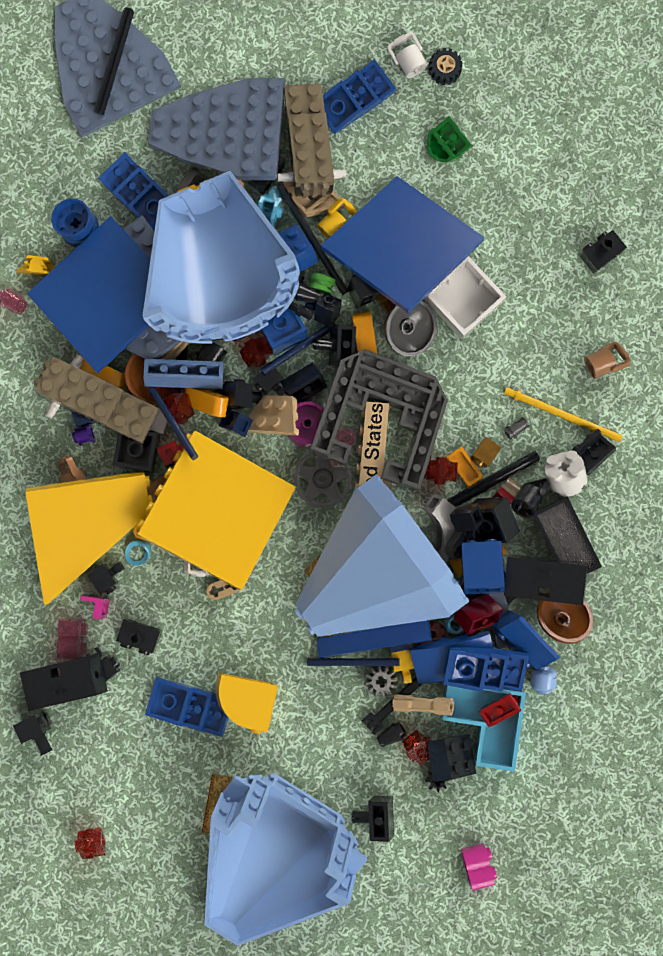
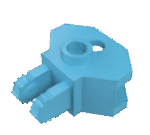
[256,186,284,228]

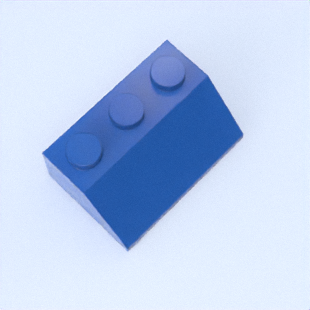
[492,610,560,670]

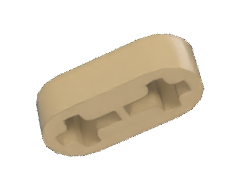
[206,580,240,600]

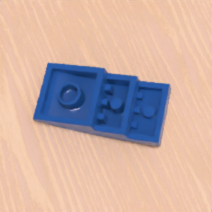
[323,59,397,135]
[97,152,169,231]
[409,631,493,684]
[443,647,529,692]
[145,677,228,737]

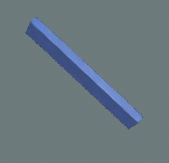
[317,620,432,658]

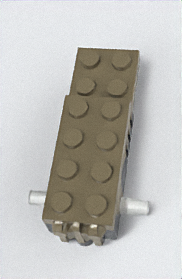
[277,84,346,201]
[34,354,160,444]

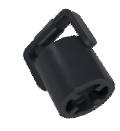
[190,342,228,362]
[511,478,550,518]

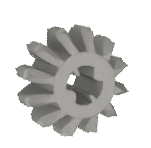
[365,666,398,698]

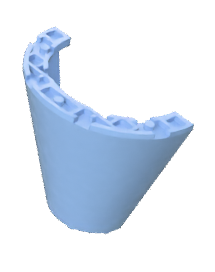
[143,171,300,344]

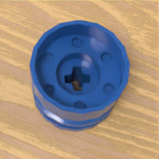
[51,198,100,247]

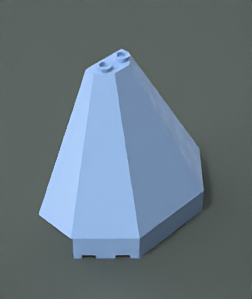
[294,474,469,636]
[204,774,368,946]

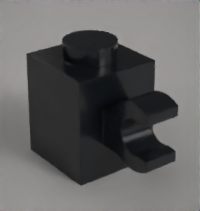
[86,647,121,682]

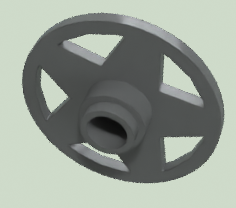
[294,452,352,508]

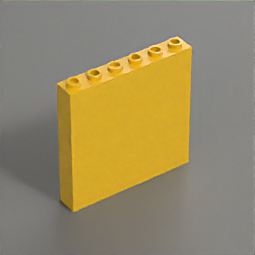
[135,430,296,590]

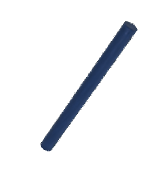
[260,322,336,375]
[148,386,198,460]
[307,658,400,666]

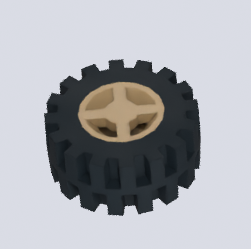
[428,48,463,85]

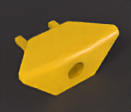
[16,255,55,277]

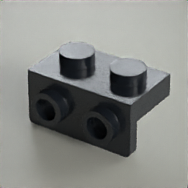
[572,429,616,476]

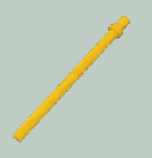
[504,387,623,442]

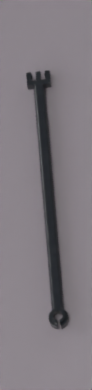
[361,596,517,735]

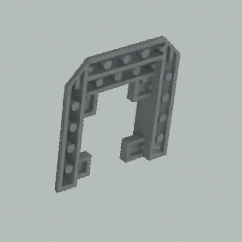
[310,350,448,490]

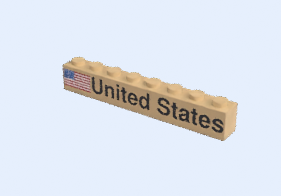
[355,402,389,488]

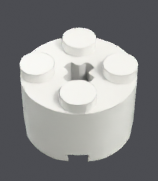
[545,451,587,497]

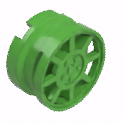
[307,273,336,295]

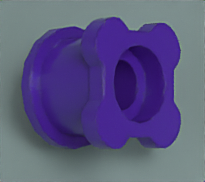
[72,423,96,446]

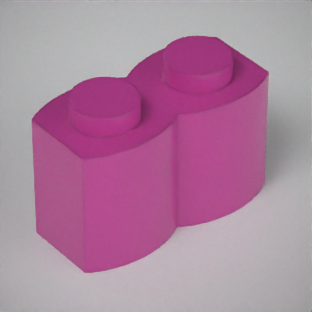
[461,843,497,891]

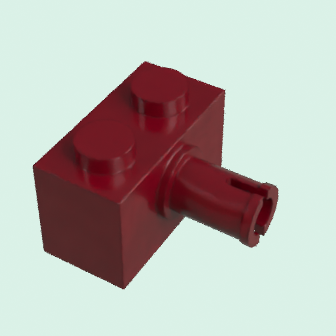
[454,594,503,637]

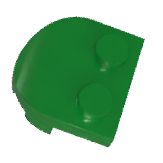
[426,116,473,163]

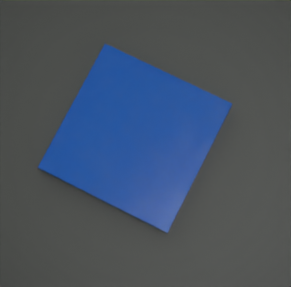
[321,176,484,314]
[27,216,151,373]

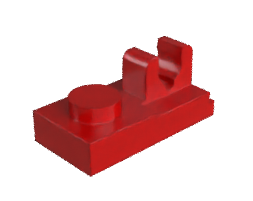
[478,693,521,728]

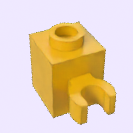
[391,648,414,684]

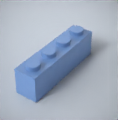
[144,359,223,389]

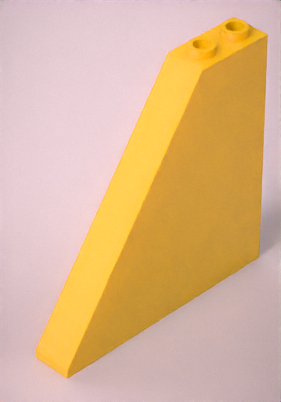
[25,471,153,605]

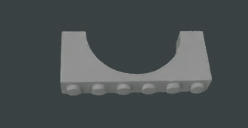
[423,493,466,564]

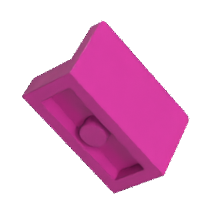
[80,595,110,619]

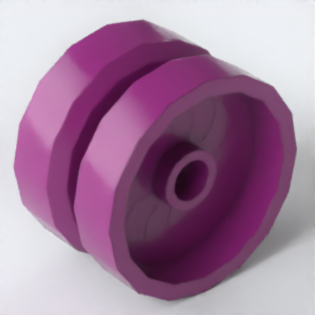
[287,401,324,447]

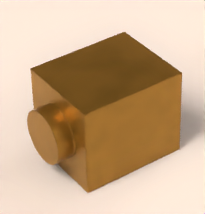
[471,437,502,468]

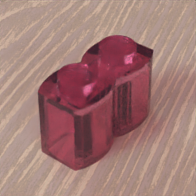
[57,618,88,659]

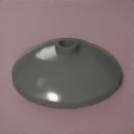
[384,301,437,356]

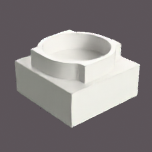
[424,256,506,340]

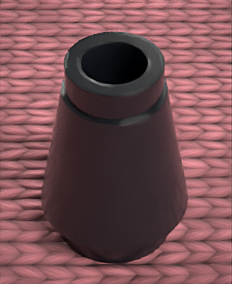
[294,283,321,303]
[377,722,407,747]

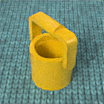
[317,198,357,239]

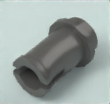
[504,417,530,439]

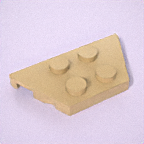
[283,165,345,218]
[248,395,299,436]

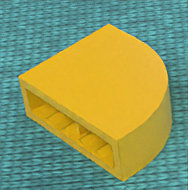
[215,672,278,734]

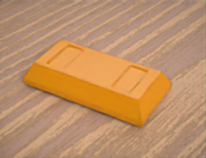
[446,446,484,487]

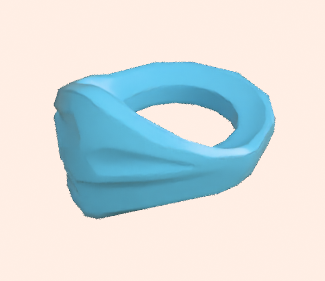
[125,539,151,566]

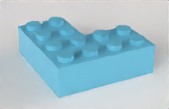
[440,685,526,772]

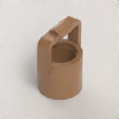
[584,342,631,379]
[57,456,86,483]

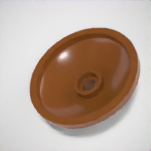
[124,354,174,405]
[536,591,593,644]

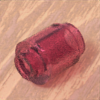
[0,288,28,315]
[337,429,356,448]

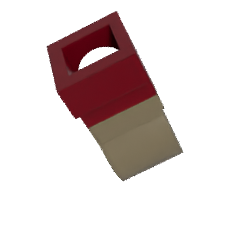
[492,477,521,504]

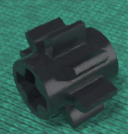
[425,770,449,793]

